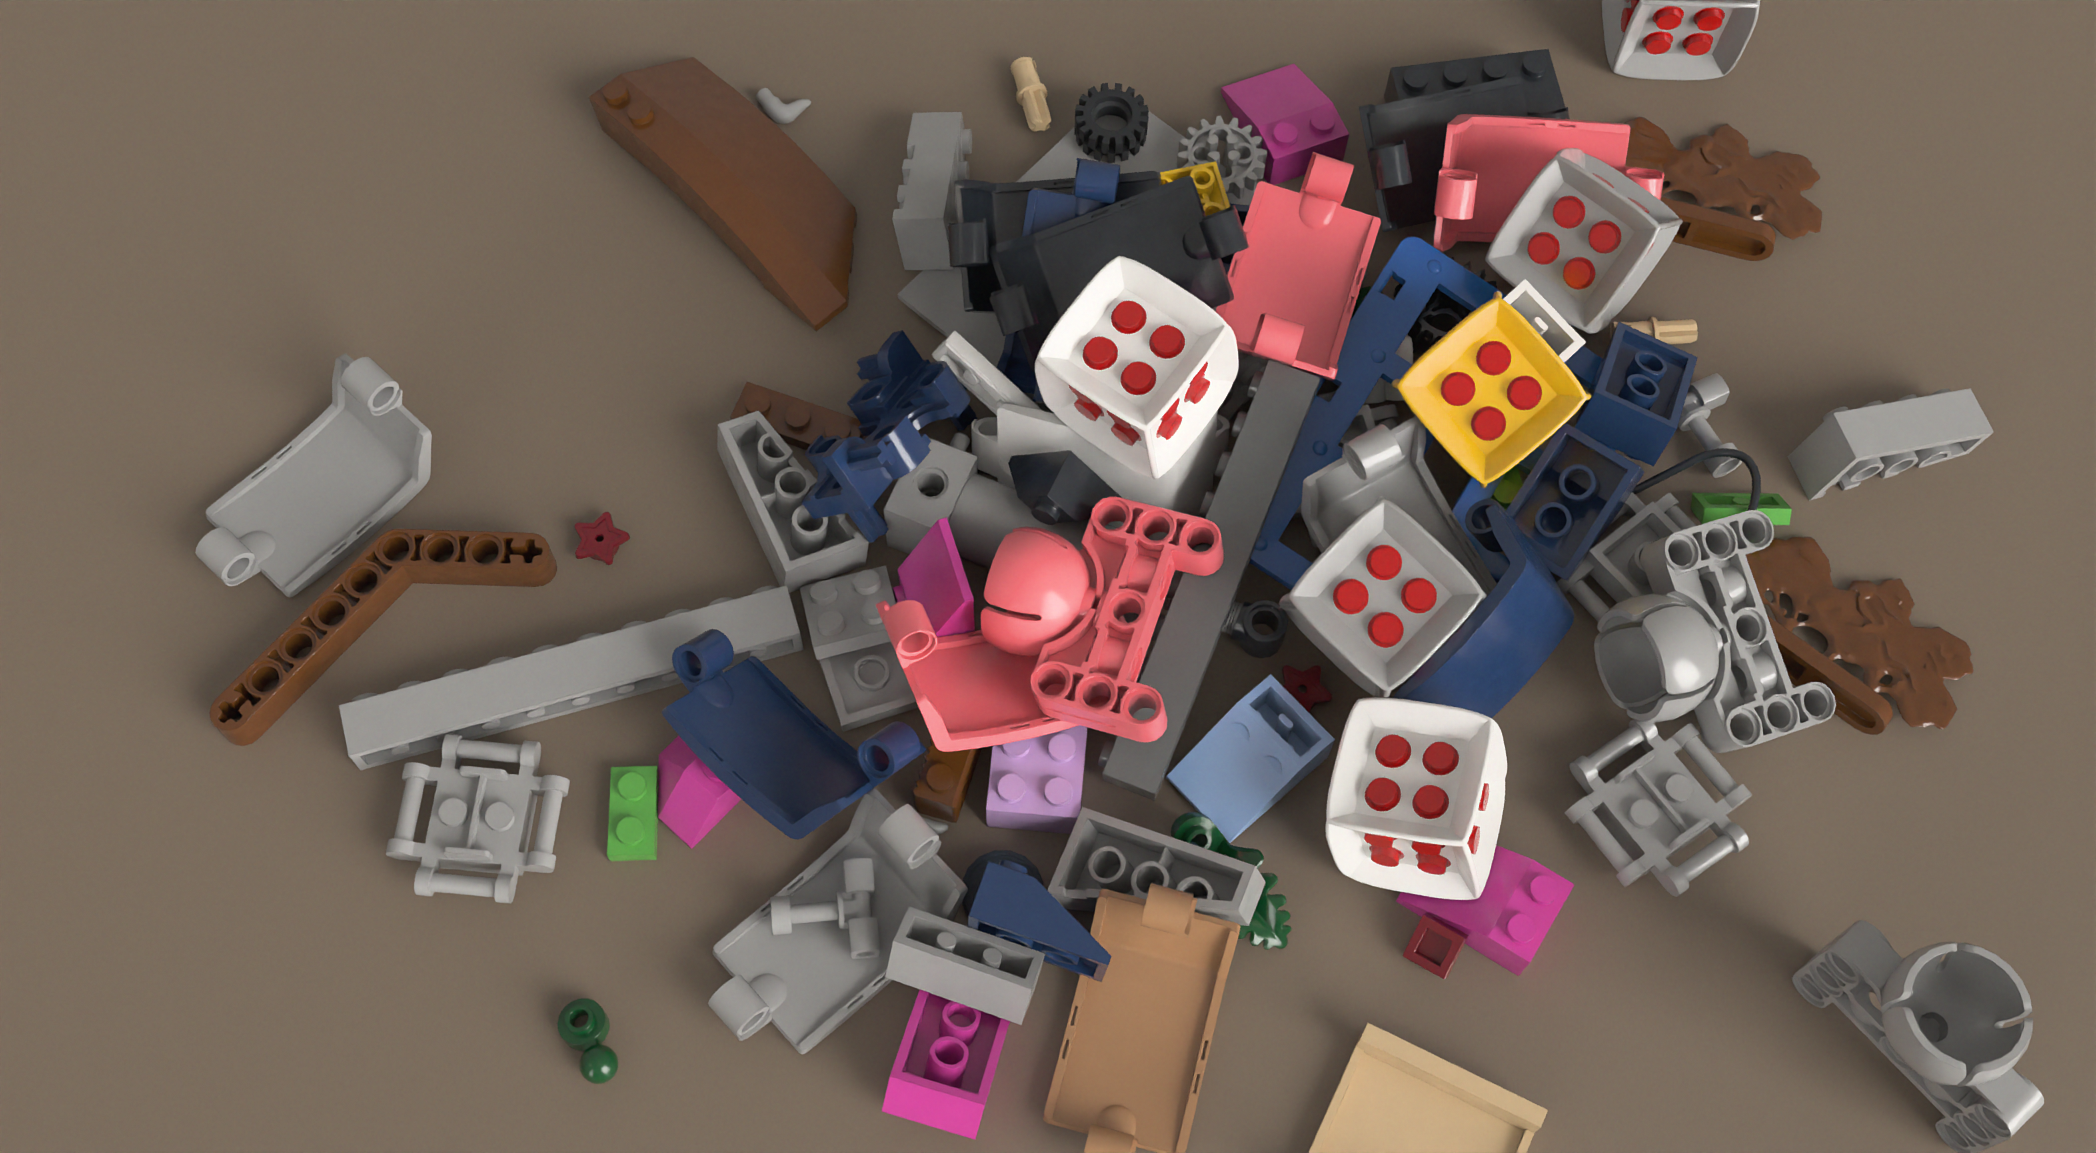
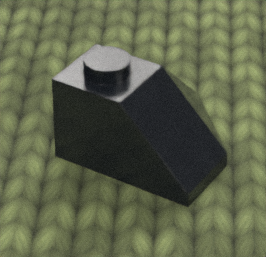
[1008,450,1122,525]

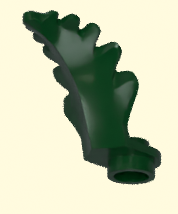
[1171,812,1292,950]

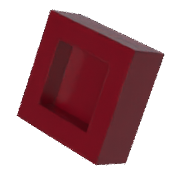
[1402,913,1469,979]

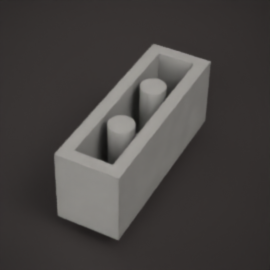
[885,906,1045,1025]

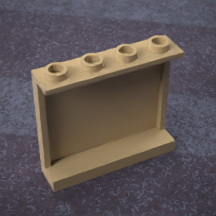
[1308,1023,1548,1153]

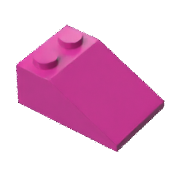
[1221,64,1349,185]
[892,517,975,637]
[1396,845,1575,976]
[882,989,1010,1140]

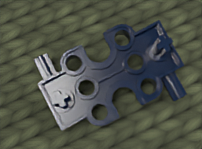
[802,330,978,542]

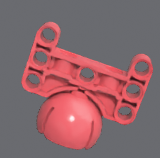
[981,497,1224,742]

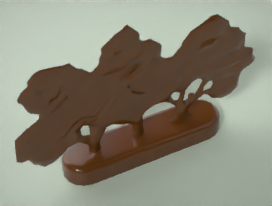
[1624,116,1822,261]
[1736,537,1973,735]

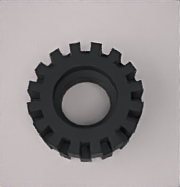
[1074,83,1149,163]

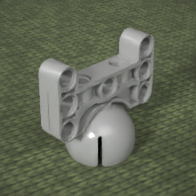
[1594,510,1836,753]
[1792,920,2044,1153]

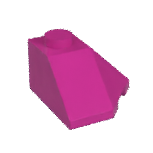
[658,736,741,849]

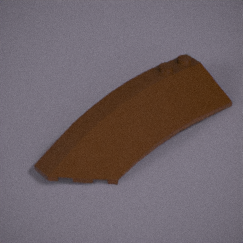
[589,57,857,332]

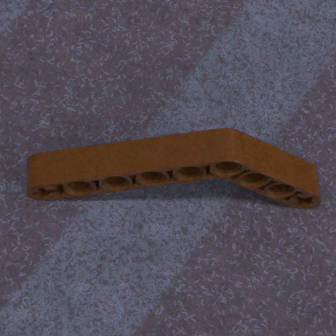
[209,529,557,746]

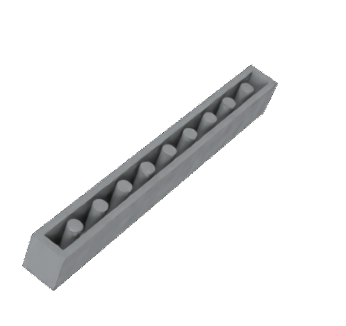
[339,585,804,770]

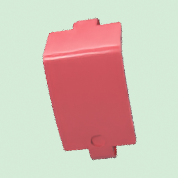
[1433,114,1664,252]
[1215,152,1381,381]
[875,600,1127,752]

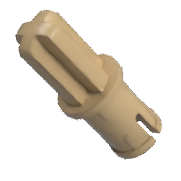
[1010,57,1051,132]
[1610,317,1698,344]

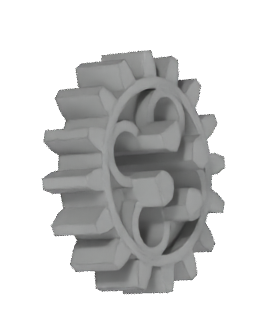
[1176,116,1267,199]

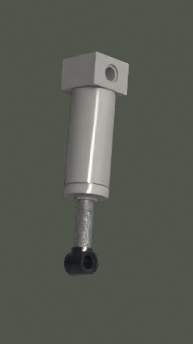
[884,432,1288,658]

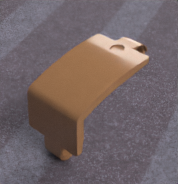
[1043,883,1241,1153]

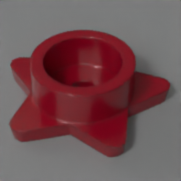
[574,512,630,565]
[1282,665,1332,713]

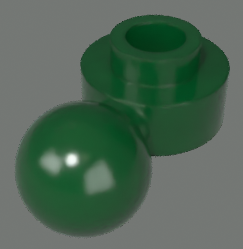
[557,998,618,1084]

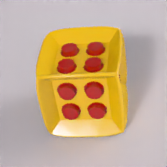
[1392,291,1591,488]

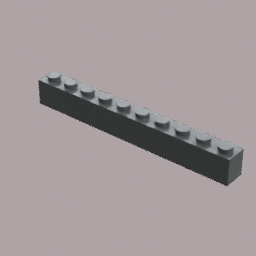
[1098,359,1320,801]

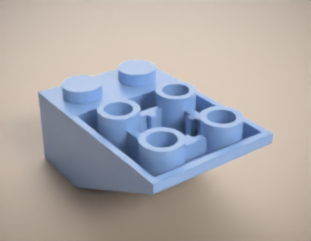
[1166,674,1335,843]

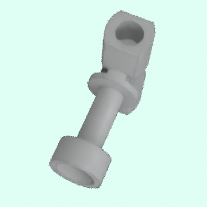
[1678,373,1742,478]
[770,858,880,959]

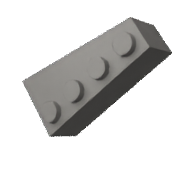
[892,112,972,270]
[1787,388,1994,501]
[717,411,869,593]
[1047,807,1266,926]

